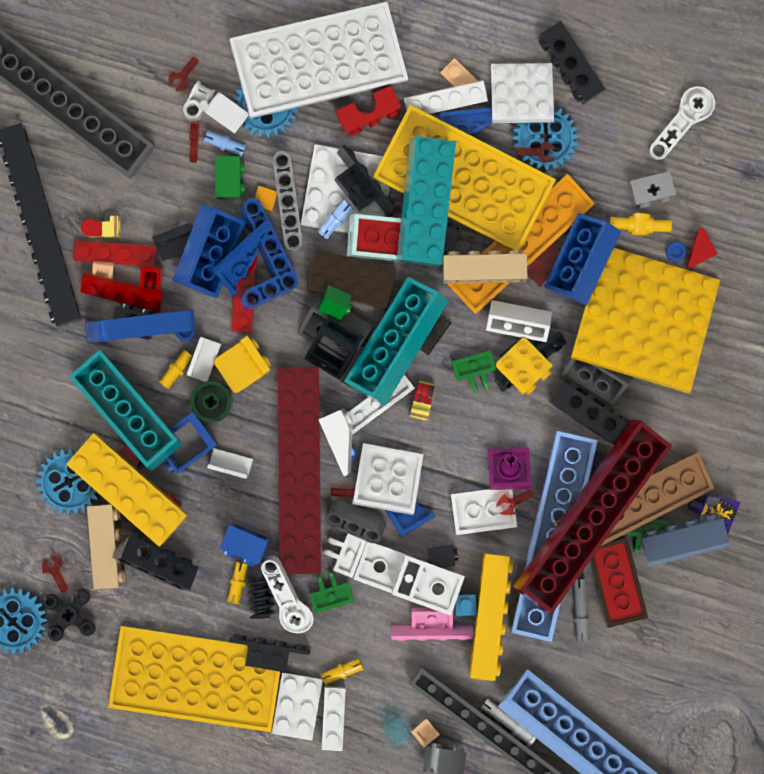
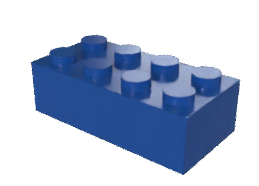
[173,204,246,298]
[544,213,621,306]
[220,523,272,567]

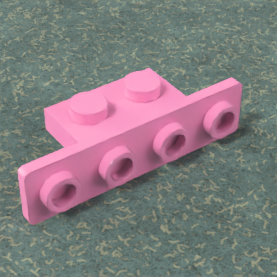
[391,607,474,641]

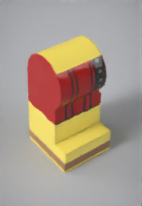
[81,216,121,238]
[409,380,435,421]

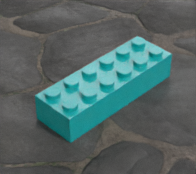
[396,136,456,266]
[344,277,449,406]
[69,349,183,471]

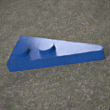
[439,108,492,136]
[212,221,270,296]
[385,502,435,537]

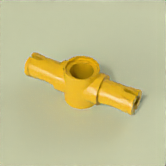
[610,213,672,236]

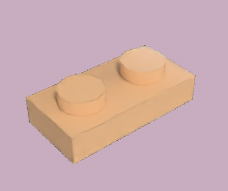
[440,58,478,87]

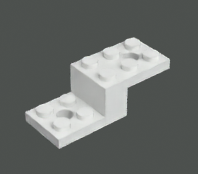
[354,542,465,616]

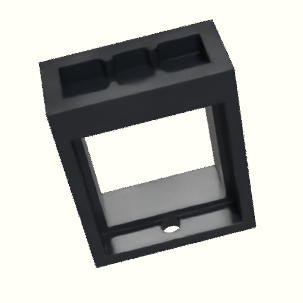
[304,315,364,380]

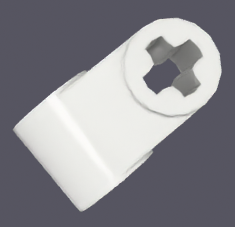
[183,81,216,122]

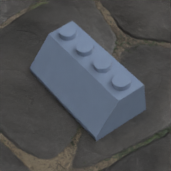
[642,513,730,566]

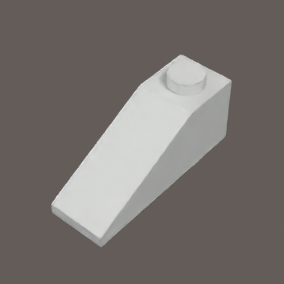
[319,408,353,476]

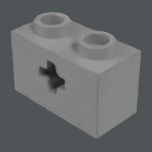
[628,171,676,209]

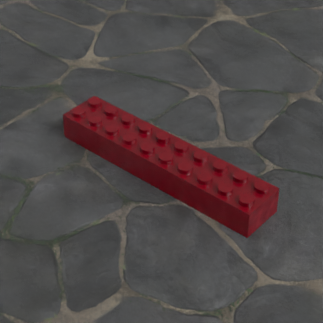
[278,367,321,574]
[513,420,672,614]

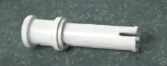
[480,699,536,747]

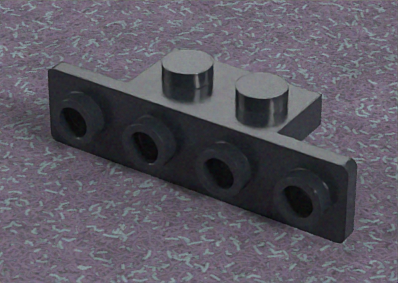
[334,144,395,216]
[495,332,566,392]
[228,634,311,672]

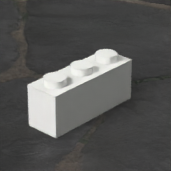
[486,300,552,342]
[322,685,346,751]

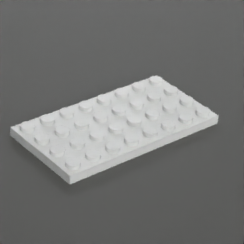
[229,2,408,119]

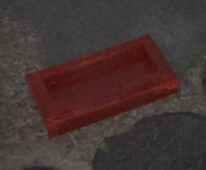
[527,243,561,287]

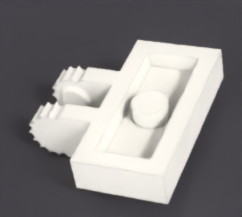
[323,534,367,578]

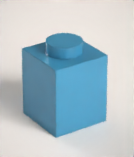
[455,593,477,616]

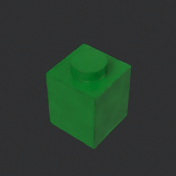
[318,286,352,321]

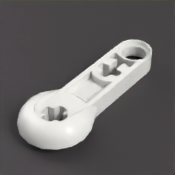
[649,86,715,160]
[261,555,313,634]

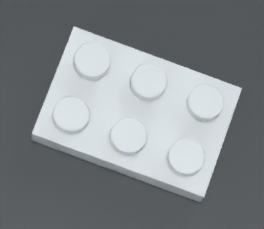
[451,489,517,535]
[272,672,323,741]

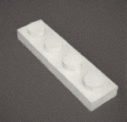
[404,80,488,114]
[349,374,415,435]

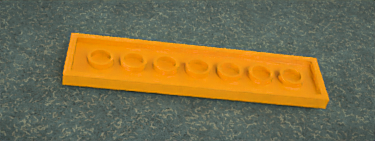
[448,174,595,315]

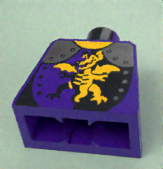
[688,495,740,535]

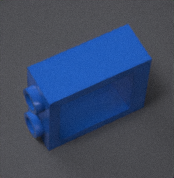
[165,412,218,474]

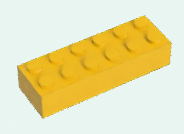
[66,433,189,547]
[469,552,513,681]

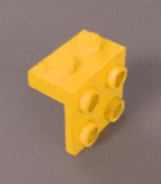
[214,336,271,393]
[496,338,553,396]

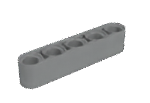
[273,151,303,252]

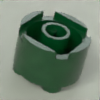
[190,381,233,423]

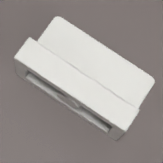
[198,92,249,133]
[187,337,221,382]
[207,448,253,479]

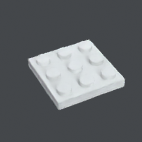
[491,63,554,123]
[352,443,424,515]

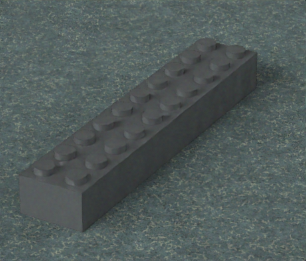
[0,29,155,180]

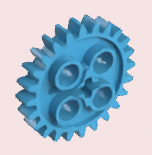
[233,83,299,138]
[512,109,579,172]
[36,449,99,515]
[0,587,48,655]

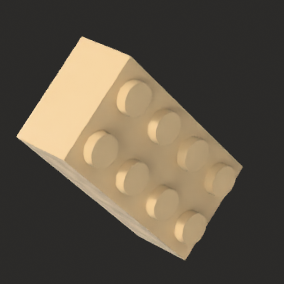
[443,250,527,284]
[87,504,126,590]

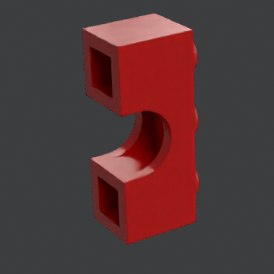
[336,86,402,137]

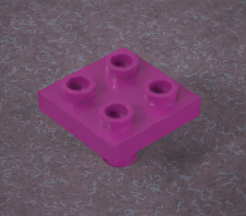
[488,448,531,490]

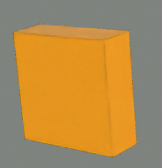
[255,186,277,212]

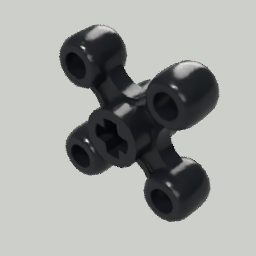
[43,588,96,642]

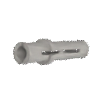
[574,579,590,641]

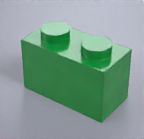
[215,156,245,199]

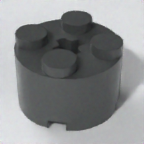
[422,743,467,774]

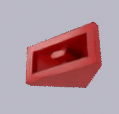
[686,227,718,269]
[140,265,164,292]

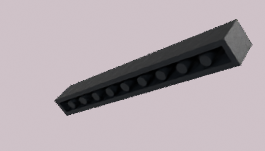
[0,123,82,327]

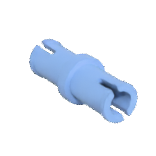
[203,130,246,157]
[318,200,354,239]

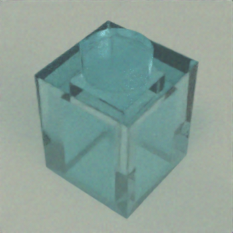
[382,714,412,749]

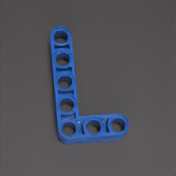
[240,198,298,310]
[85,310,196,342]

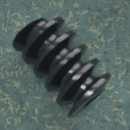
[248,576,275,619]

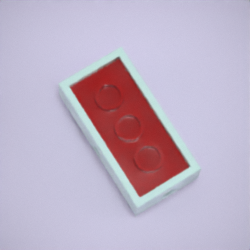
[347,214,401,262]

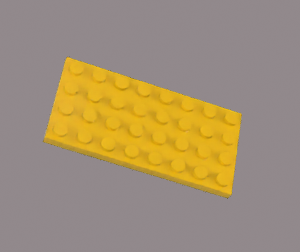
[373,105,556,250]
[108,626,280,732]

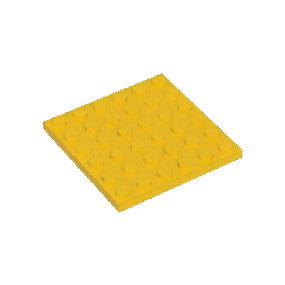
[571,248,720,394]

